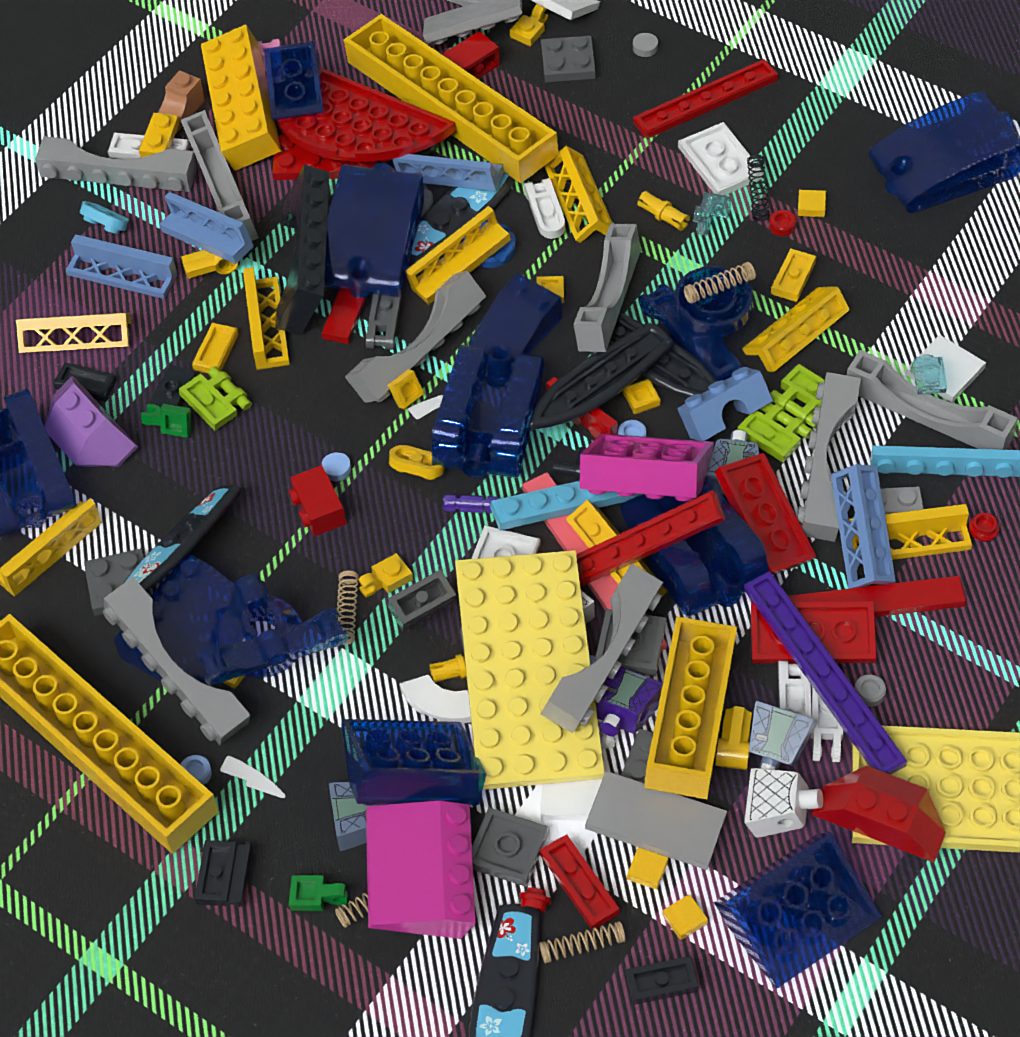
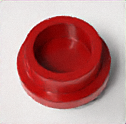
[969,513,999,541]
[518,887,551,912]

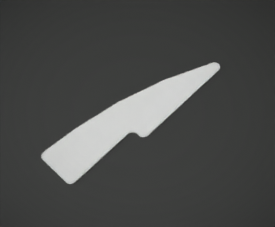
[408,389,475,419]
[220,756,286,798]

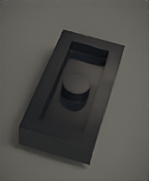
[626,956,699,1005]

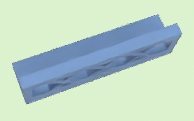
[392,154,504,191]
[159,192,254,264]
[66,234,178,299]
[831,464,896,589]

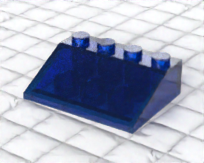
[114,554,264,684]
[341,719,487,806]
[713,832,882,988]

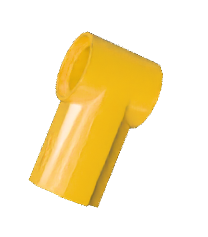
[181,250,238,279]
[715,706,752,770]

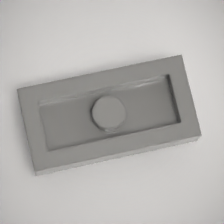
[881,487,923,514]

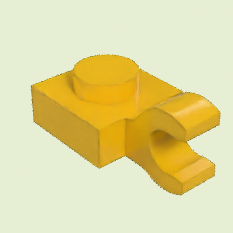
[510,4,548,47]
[358,553,413,597]

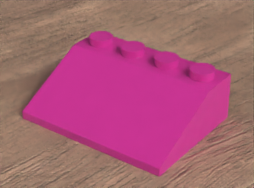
[580,434,714,501]
[366,801,476,939]

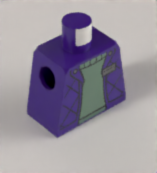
[596,667,663,736]

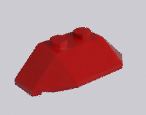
[812,766,946,863]

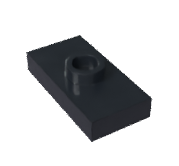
[148,364,197,408]

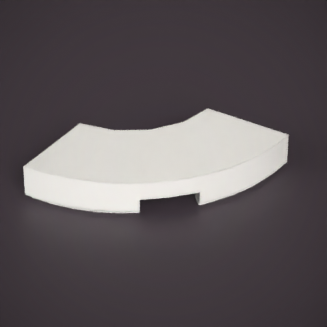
[399,675,471,724]

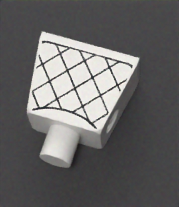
[744,768,823,838]

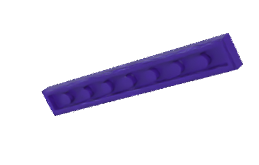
[744,571,907,775]

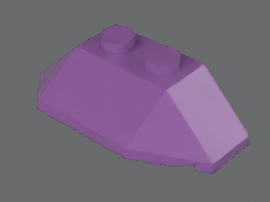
[44,376,138,467]

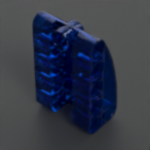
[869,91,1020,213]
[324,163,424,298]
[432,344,544,478]
[0,388,78,537]
[620,477,769,617]

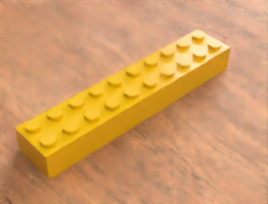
[344,14,559,183]
[0,614,219,854]

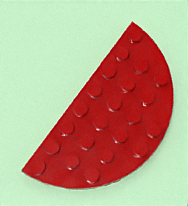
[273,58,456,162]

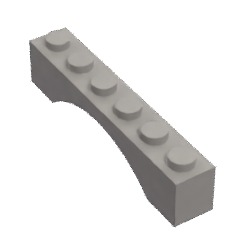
[181,110,259,241]
[35,136,198,192]
[574,224,641,353]
[345,271,486,403]
[847,350,1018,450]
[797,372,861,542]
[540,563,663,734]
[103,577,250,746]

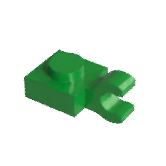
[141,404,192,438]
[289,875,348,911]

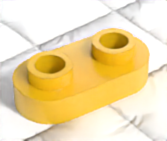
[389,445,445,480]

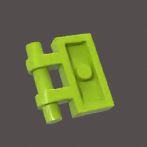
[770,364,824,428]
[179,366,252,431]
[738,403,813,463]

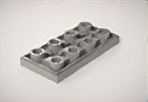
[423,0,522,45]
[585,771,727,870]

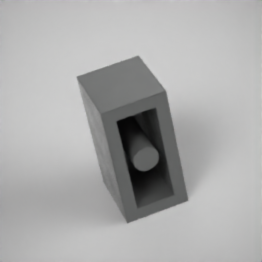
[388,569,456,632]

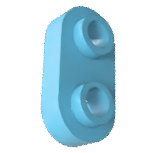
[80,201,129,234]

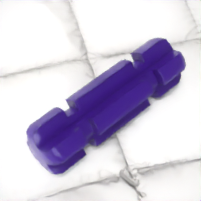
[443,494,500,513]

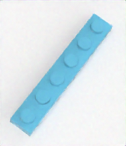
[870,445,1020,478]
[490,481,646,530]

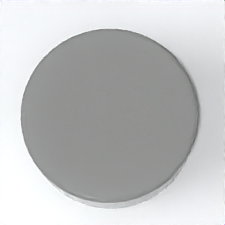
[633,33,658,57]
[855,674,886,707]

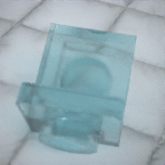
[693,192,731,236]
[910,354,947,395]

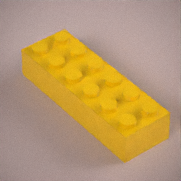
[201,25,281,171]
[644,616,737,799]

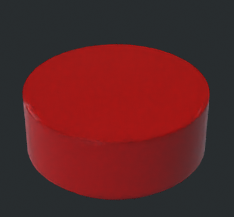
[769,210,796,236]

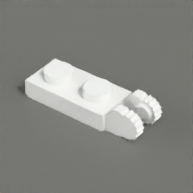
[811,687,843,762]

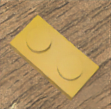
[139,113,180,158]
[771,248,816,302]

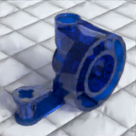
[638,266,753,381]
[196,574,349,685]

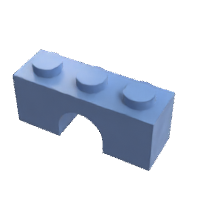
[677,367,773,441]

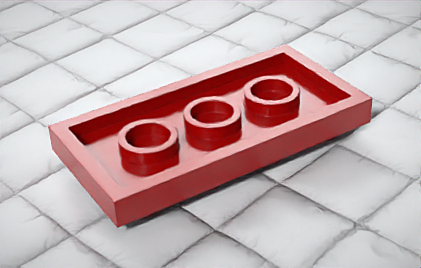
[273,135,378,181]
[714,453,816,575]
[751,601,876,664]

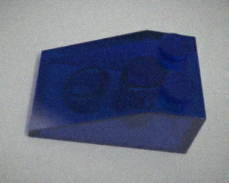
[264,41,324,121]
[468,273,562,365]

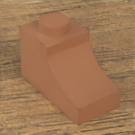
[158,70,205,133]

